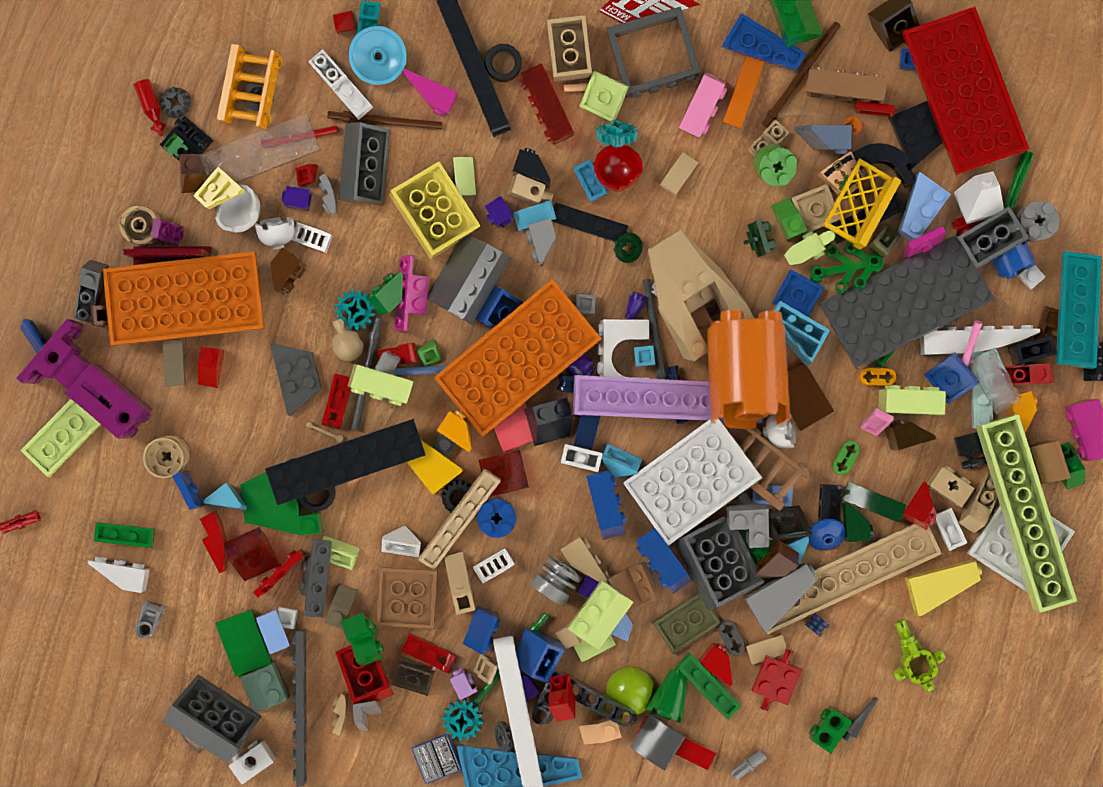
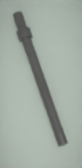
[643,279,668,380]
[351,317,382,430]

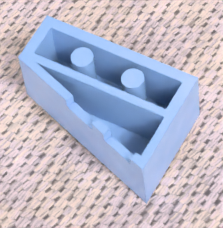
[897,172,951,241]

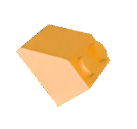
[437,410,473,452]

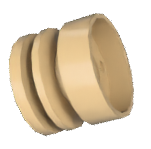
[143,435,190,478]

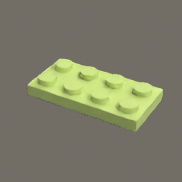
[20,399,101,477]

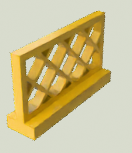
[822,159,901,250]

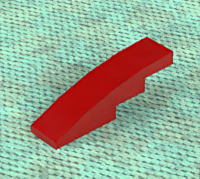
[637,716,717,770]

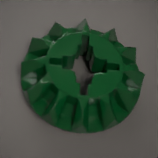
[613,232,643,263]

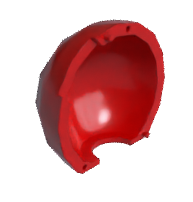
[594,145,643,192]

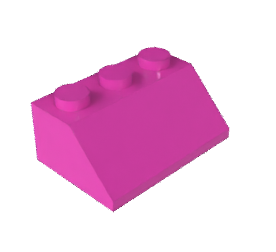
[1065,399,1103,461]

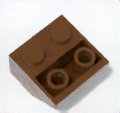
[271,247,307,295]

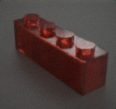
[519,63,574,145]

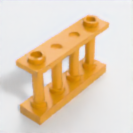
[217,44,282,130]

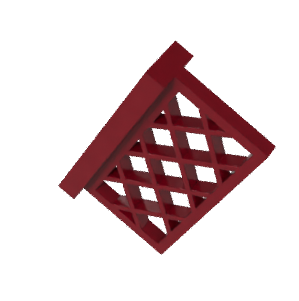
[123,246,211,265]

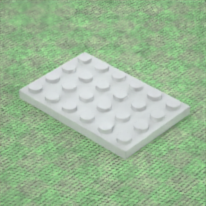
[623,419,762,546]

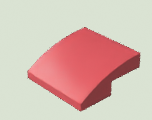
[494,403,533,453]

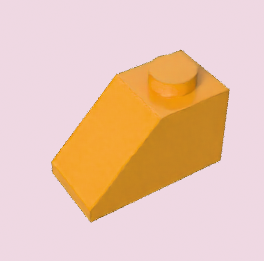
[1004,391,1038,433]

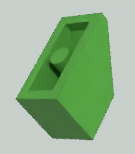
[771,198,807,241]

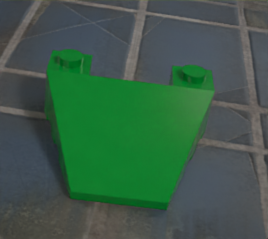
[240,458,324,535]

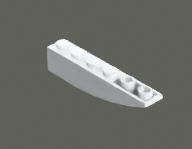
[920,325,1040,355]

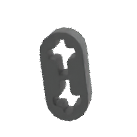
[718,620,745,656]

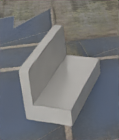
[353,701,382,731]

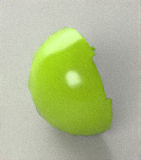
[606,666,654,716]

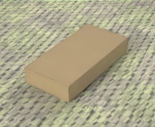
[745,634,787,665]

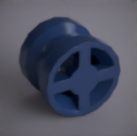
[556,375,574,393]
[805,613,829,637]

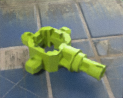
[893,619,946,692]

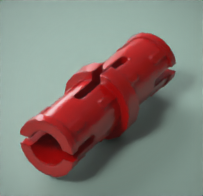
[0,510,41,534]

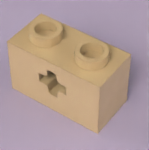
[927,465,975,508]

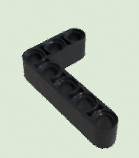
[532,672,637,727]

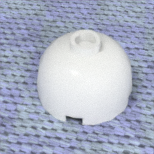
[255,217,295,249]
[763,413,796,449]

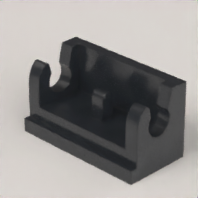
[817,484,842,522]

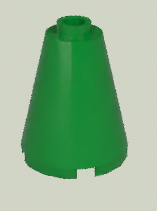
[646,667,688,724]

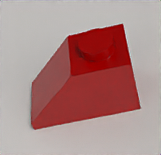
[197,346,224,388]
[903,481,937,530]
[698,643,733,687]

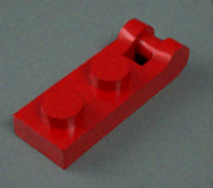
[321,373,351,430]
[401,633,458,674]

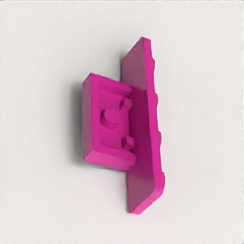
[394,255,429,332]

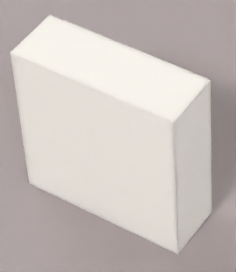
[277,606,298,629]

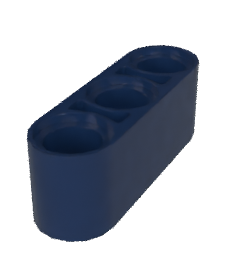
[573,415,600,450]

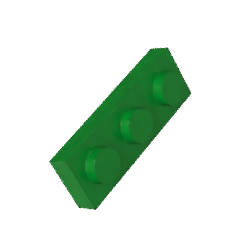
[94,522,155,548]

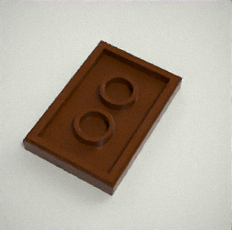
[788,363,834,431]

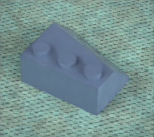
[794,125,852,154]

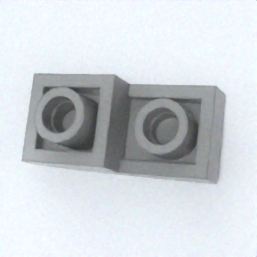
[319,174,338,216]

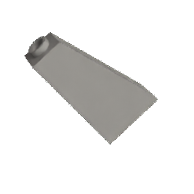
[744,563,816,633]

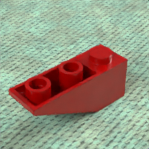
[992,363,1055,386]

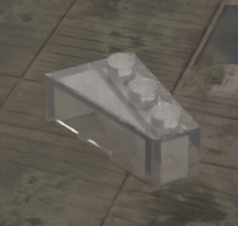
[969,347,1021,415]

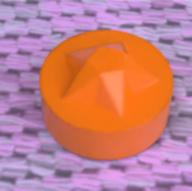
[843,116,862,136]

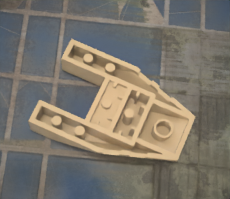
[648,229,754,361]

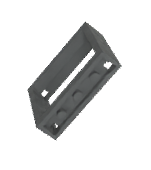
[606,6,700,98]

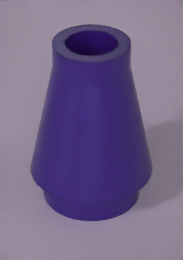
[624,291,647,320]

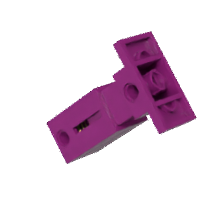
[17,319,153,439]

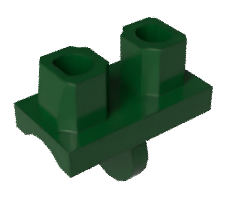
[743,220,777,258]

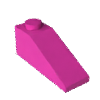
[403,68,458,117]

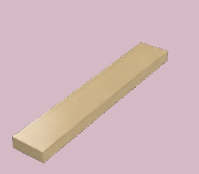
[418,469,501,570]

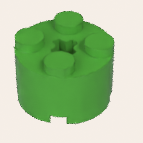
[753,143,797,186]

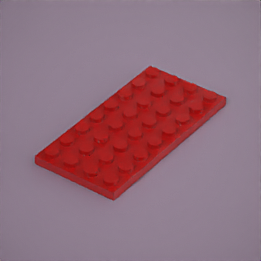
[902,6,1030,176]

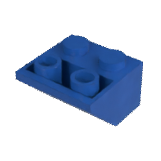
[463,606,500,655]
[515,628,565,683]

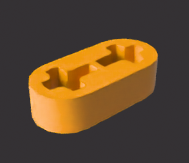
[858,368,896,386]

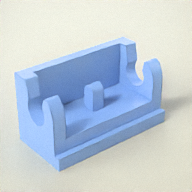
[256,610,290,654]

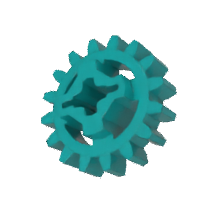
[596,120,638,147]
[334,289,376,331]
[442,698,484,741]

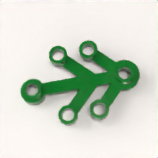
[809,242,884,293]

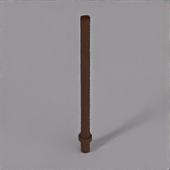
[762,22,841,128]

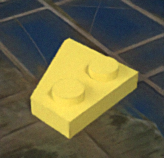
[194,167,245,209]

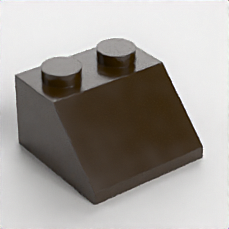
[868,0,920,52]
[885,420,936,450]

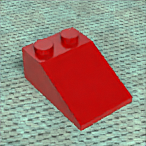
[335,645,394,704]

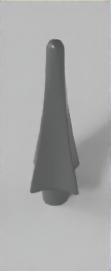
[842,697,878,742]

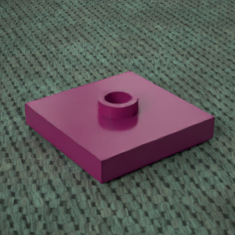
[904,226,946,259]

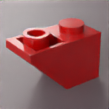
[549,673,576,722]

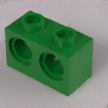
[809,706,852,754]

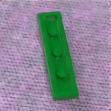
[675,652,741,720]

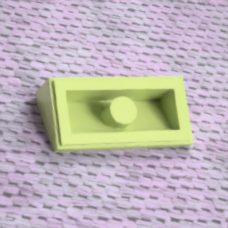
[453,157,476,197]
[322,536,360,570]

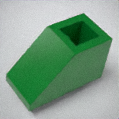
[367,271,403,316]
[1060,442,1086,489]

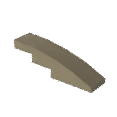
[163,338,186,387]

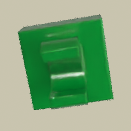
[162,133,188,158]

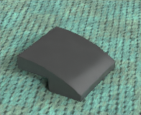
[631,714,685,770]

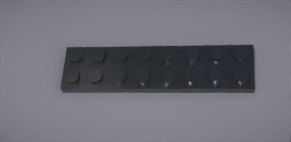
[265,419,426,506]

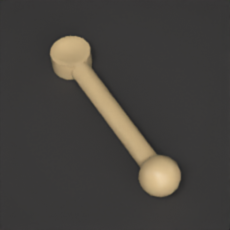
[306,422,344,443]

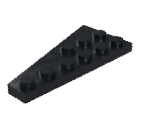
[889,101,943,169]

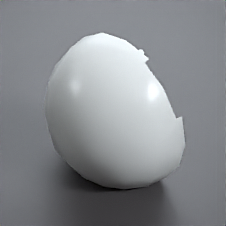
[215,184,261,233]

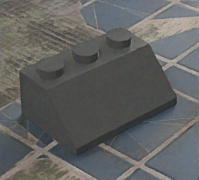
[958,206,1030,269]

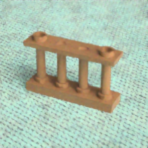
[740,428,809,512]

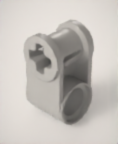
[135,600,165,639]

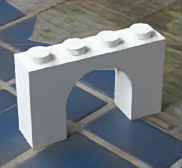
[597,319,649,379]

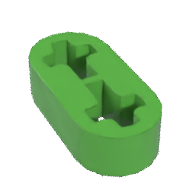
[832,441,860,475]

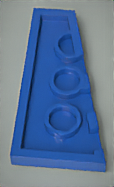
[721,13,807,71]

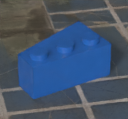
[586,470,626,540]

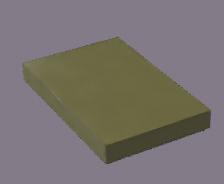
[652,591,721,655]

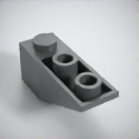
[74,260,109,324]

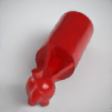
[133,79,166,136]

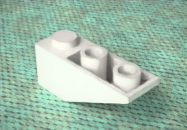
[88,556,150,593]

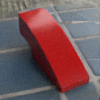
[200,511,228,574]

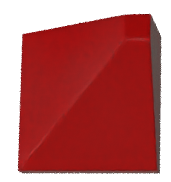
[333,11,356,34]
[295,164,318,187]

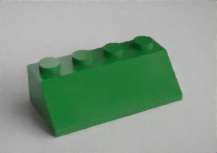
[769,0,823,48]

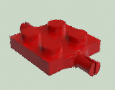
[751,649,803,711]

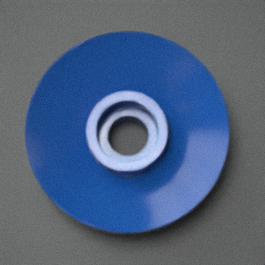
[807,519,846,550]

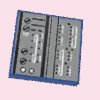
[411,734,462,784]

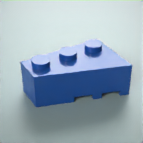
[636,528,692,594]

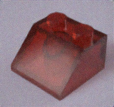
[478,450,529,497]
[225,527,279,581]

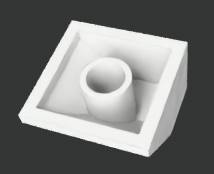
[954,171,1004,224]

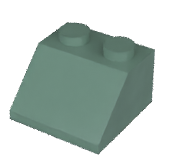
[240,661,290,712]

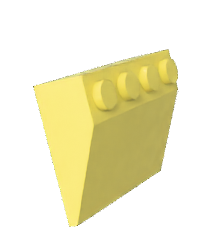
[389,162,481,260]

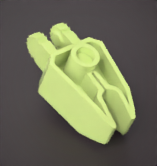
[784,230,836,265]

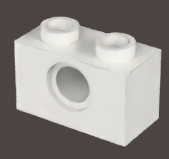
[560,444,603,472]
[229,740,277,784]

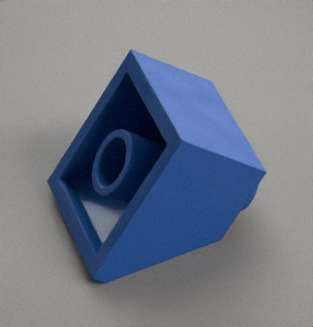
[476,285,523,329]

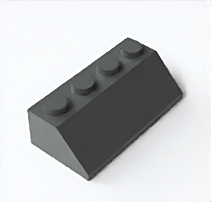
[339,122,390,205]

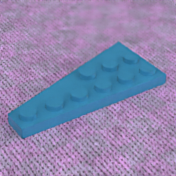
[457,745,582,787]

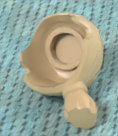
[332,319,363,362]

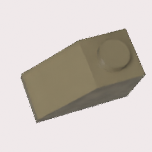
[325,584,358,629]

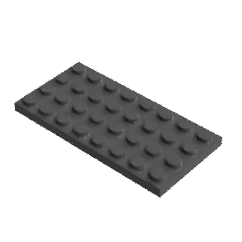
[819,235,995,370]

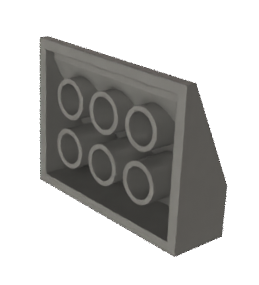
[427,235,511,325]
[675,515,764,610]
[163,675,262,764]

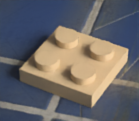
[791,184,840,234]

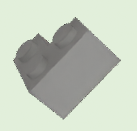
[727,503,769,548]

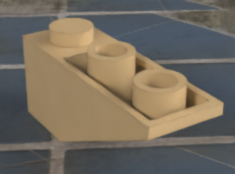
[958,470,998,533]
[560,536,610,582]
[444,552,476,615]

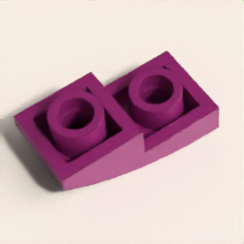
[150,218,184,245]

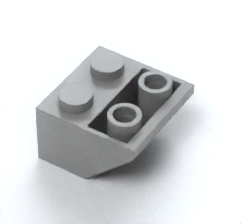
[526,218,556,266]

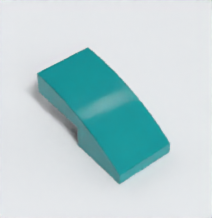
[356,0,381,35]

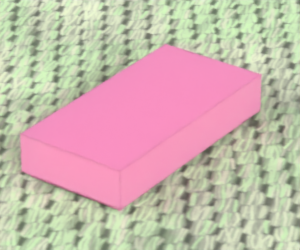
[860,408,893,436]

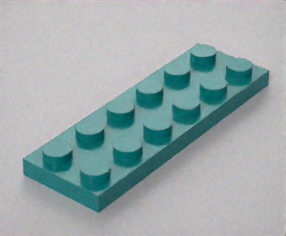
[1056,251,1102,369]

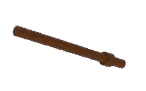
[327,111,442,130]

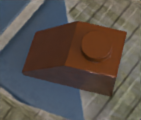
[755,541,799,578]

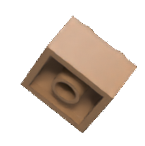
[1029,440,1071,484]

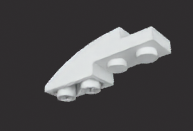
[308,49,373,120]

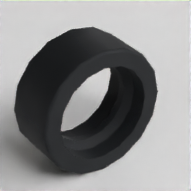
[485,44,521,82]
[298,487,336,512]

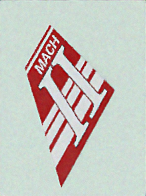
[599,0,701,23]

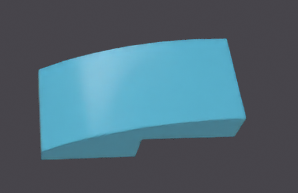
[513,200,556,231]

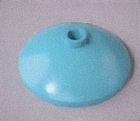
[349,26,407,85]

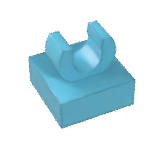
[634,346,655,367]

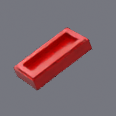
[855,101,895,117]

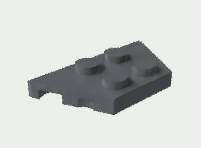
[270,344,322,416]

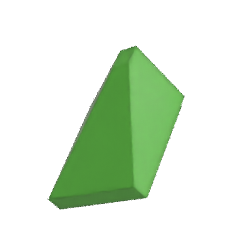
[417,339,442,367]

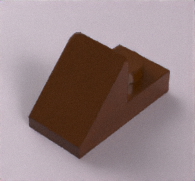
[179,154,204,193]

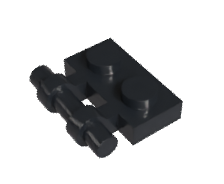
[954,432,987,469]

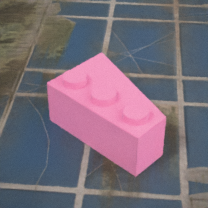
[679,72,727,138]

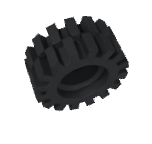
[441,480,472,513]

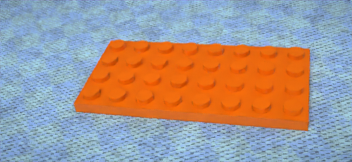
[103,251,265,346]
[434,279,602,437]

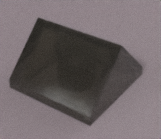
[768,506,812,541]
[391,656,437,696]

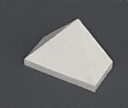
[381,525,421,557]

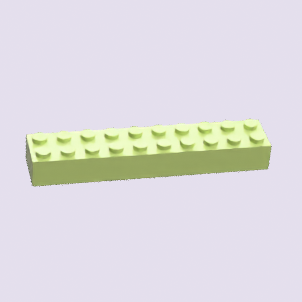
[976,414,1077,613]

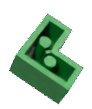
[341,613,384,667]

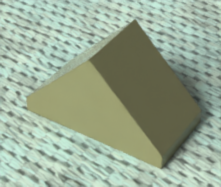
[867,223,901,257]

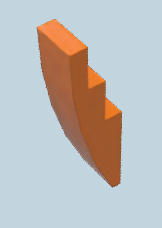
[722,55,765,129]

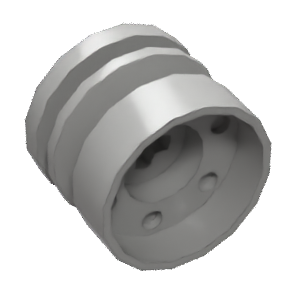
[530,556,582,606]

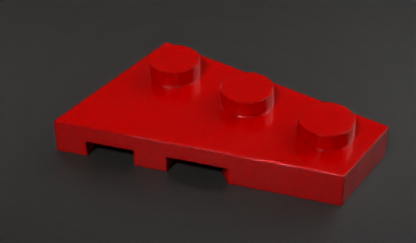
[253,549,306,598]

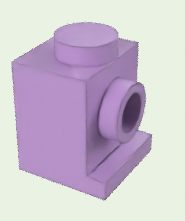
[450,667,478,700]

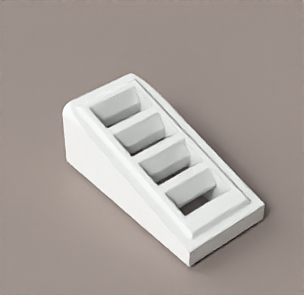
[291,222,333,254]
[473,547,515,584]

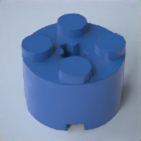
[992,241,1036,279]
[477,498,516,538]

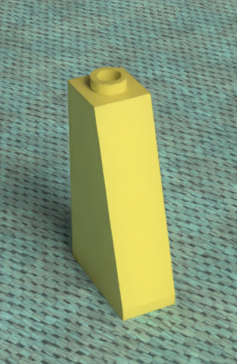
[905,560,982,616]

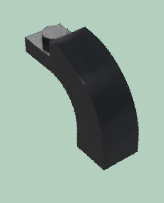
[852,143,915,188]

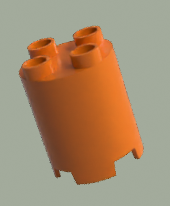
[707,310,790,429]

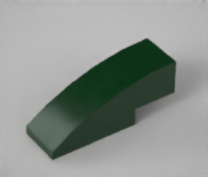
[841,482,906,523]

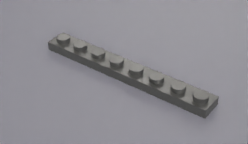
[292,629,307,787]

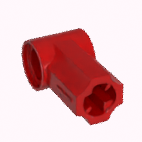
[378,343,418,364]

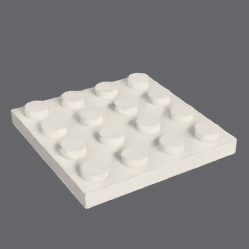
[967,503,1075,593]

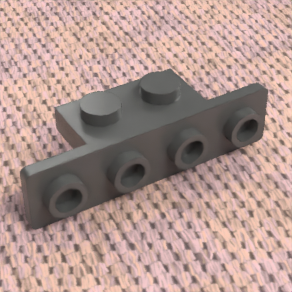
[299,539,332,618]

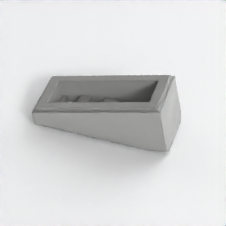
[375,351,400,374]

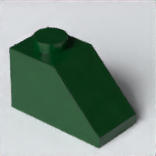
[842,502,873,542]

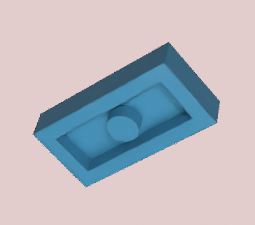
[573,159,608,203]

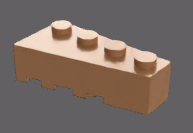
[806,67,889,104]

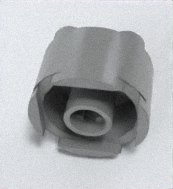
[1016,201,1059,242]

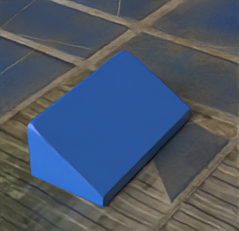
[20,319,47,353]

